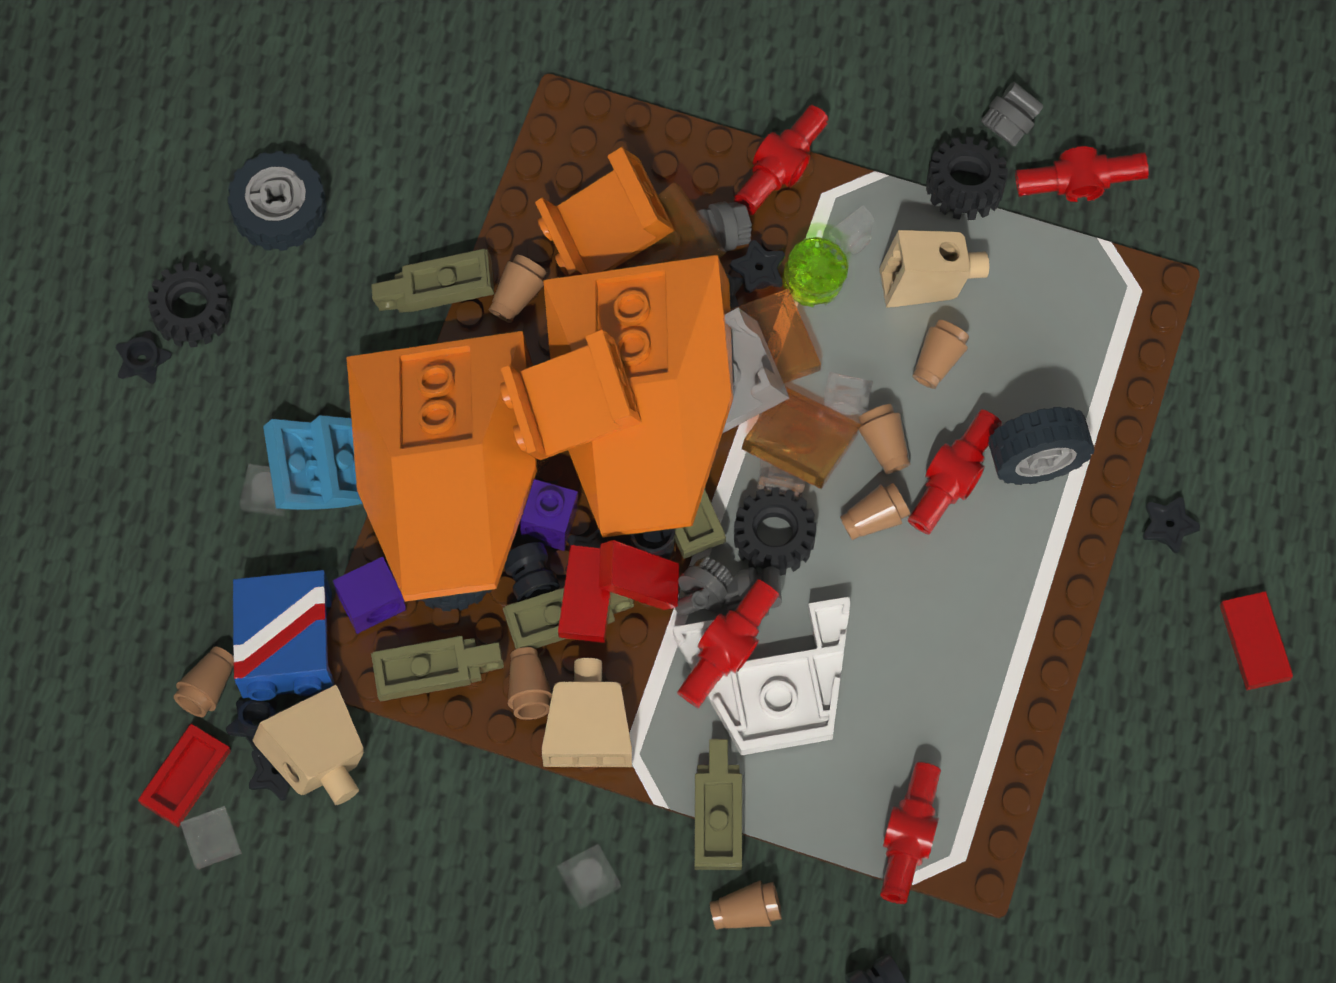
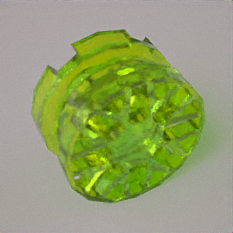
[782,237,849,308]

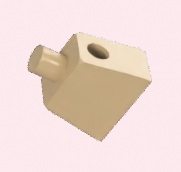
[879,230,989,308]
[542,658,632,767]
[253,685,364,805]

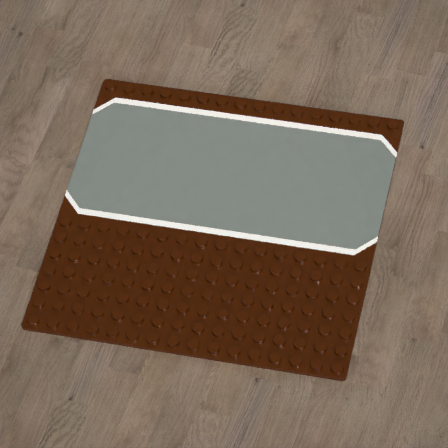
[321,74,1200,918]

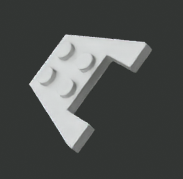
[673,597,850,755]

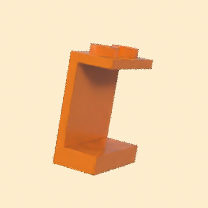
[535,147,675,277]
[500,330,642,460]

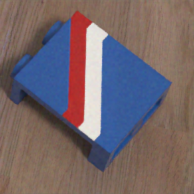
[233,570,334,701]

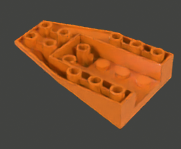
[543,255,733,537]
[347,331,537,602]

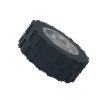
[227,151,327,251]
[988,407,1095,485]

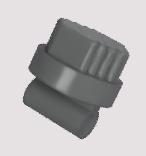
[981,82,1043,146]
[690,201,752,252]
[675,556,733,616]
[725,567,782,617]

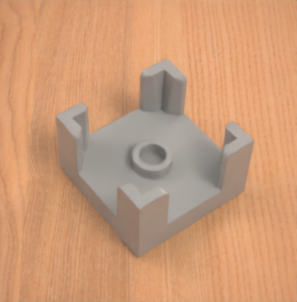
[723,308,789,433]

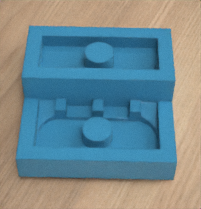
[263,415,362,510]

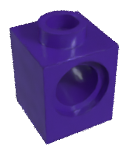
[521,479,578,551]
[333,557,406,634]

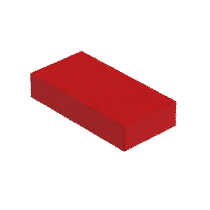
[599,540,679,610]
[558,545,612,643]
[1220,591,1293,691]
[138,724,231,828]

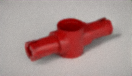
[734,105,829,215]
[1015,146,1149,202]
[908,409,1002,535]
[677,579,779,708]
[880,762,941,904]

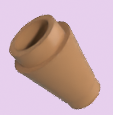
[489,254,547,323]
[912,320,969,389]
[858,404,911,474]
[840,483,910,540]
[174,647,234,717]
[508,647,552,720]
[710,880,782,930]

